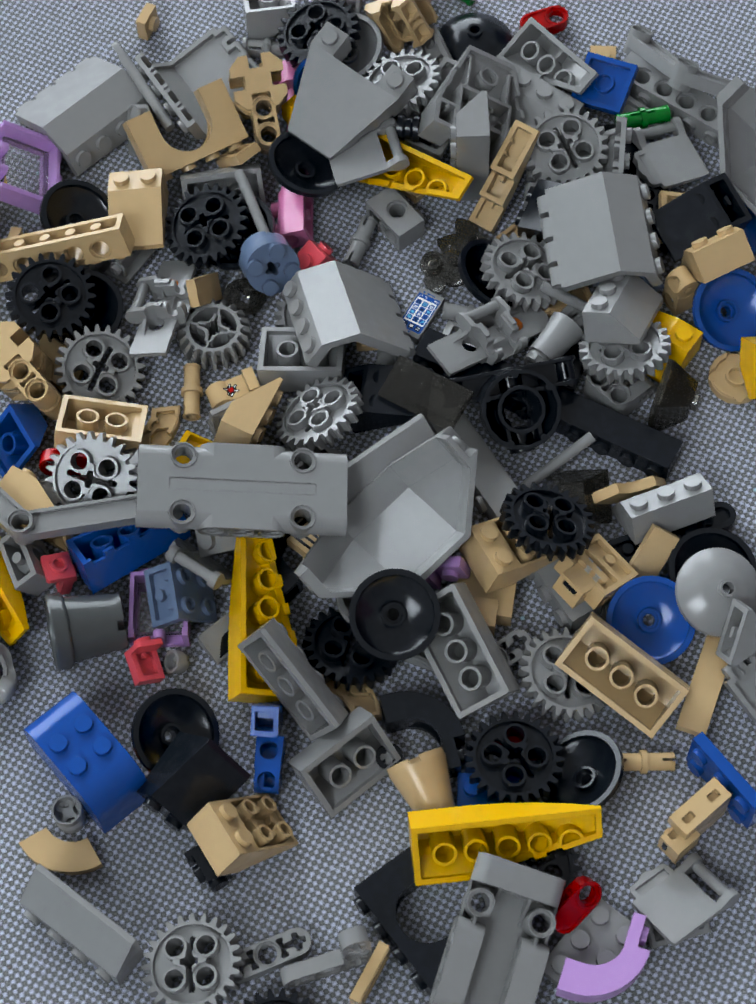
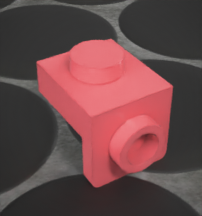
[297,239,337,270]
[40,551,77,595]
[124,636,166,686]

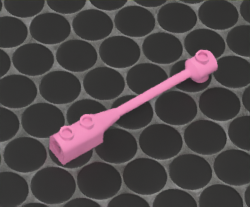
[271,60,313,248]

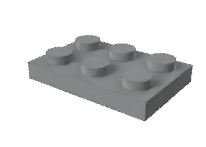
[543,899,640,1004]

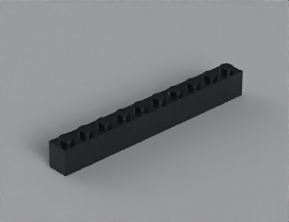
[413,327,683,481]

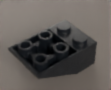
[652,172,753,263]
[344,364,434,433]

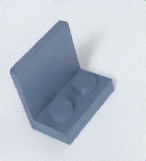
[144,561,218,629]

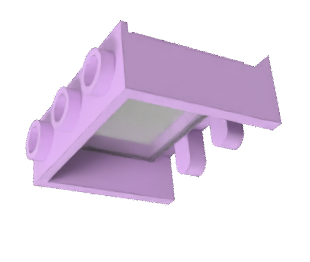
[0,120,63,215]

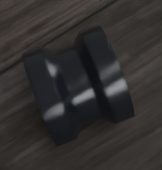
[396,114,421,142]

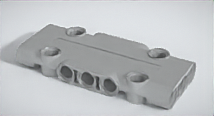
[135,442,348,539]
[429,852,566,1004]

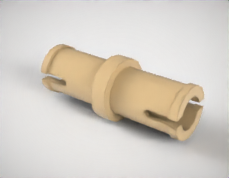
[181,363,203,421]
[622,750,676,774]

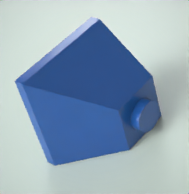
[0,404,48,478]

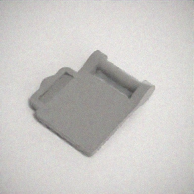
[631,116,709,189]
[329,118,410,187]
[165,538,232,590]
[629,852,741,946]

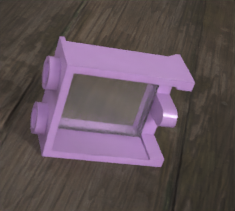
[128,568,191,647]

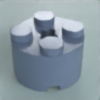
[239,231,301,296]

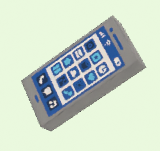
[402,287,445,344]

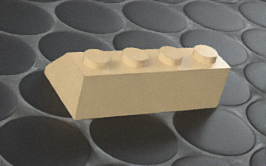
[554,611,689,739]

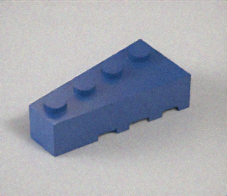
[66,514,191,594]

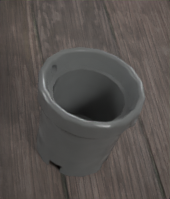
[44,591,128,671]

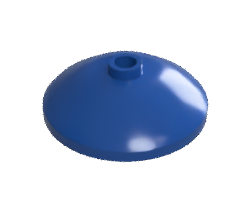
[692,268,756,352]
[606,576,695,664]

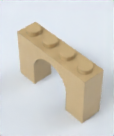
[122,78,249,182]

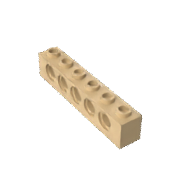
[0,213,135,283]

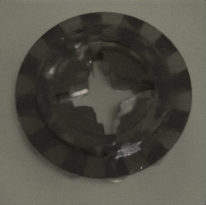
[223,278,267,316]

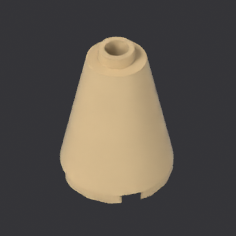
[387,747,455,811]

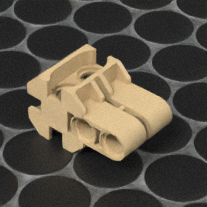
[364,0,438,53]
[228,52,288,155]
[0,321,63,420]

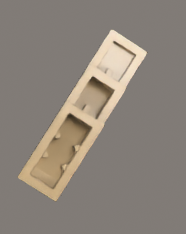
[469,119,540,234]

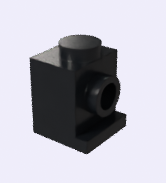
[184,845,232,892]

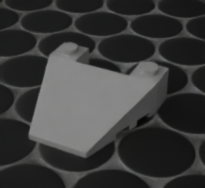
[287,21,416,160]
[418,45,525,168]

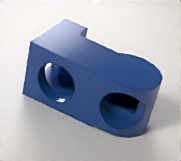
[250,703,283,738]
[254,736,286,794]

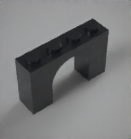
[353,847,449,995]

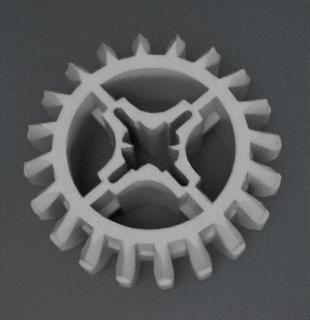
[177,299,252,371]

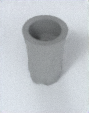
[523,312,583,365]

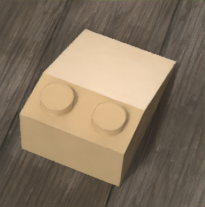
[108,168,169,251]
[680,225,755,284]
[54,394,148,450]
[0,465,72,554]

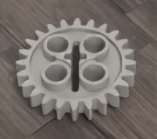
[365,49,444,119]
[526,106,609,183]
[480,232,563,312]
[579,321,671,385]
[54,324,146,403]
[275,376,364,452]
[45,431,138,505]
[517,627,606,723]
[141,913,245,1004]

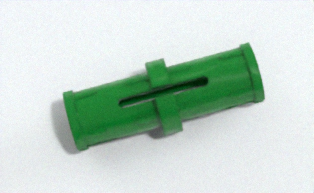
[615,105,671,129]

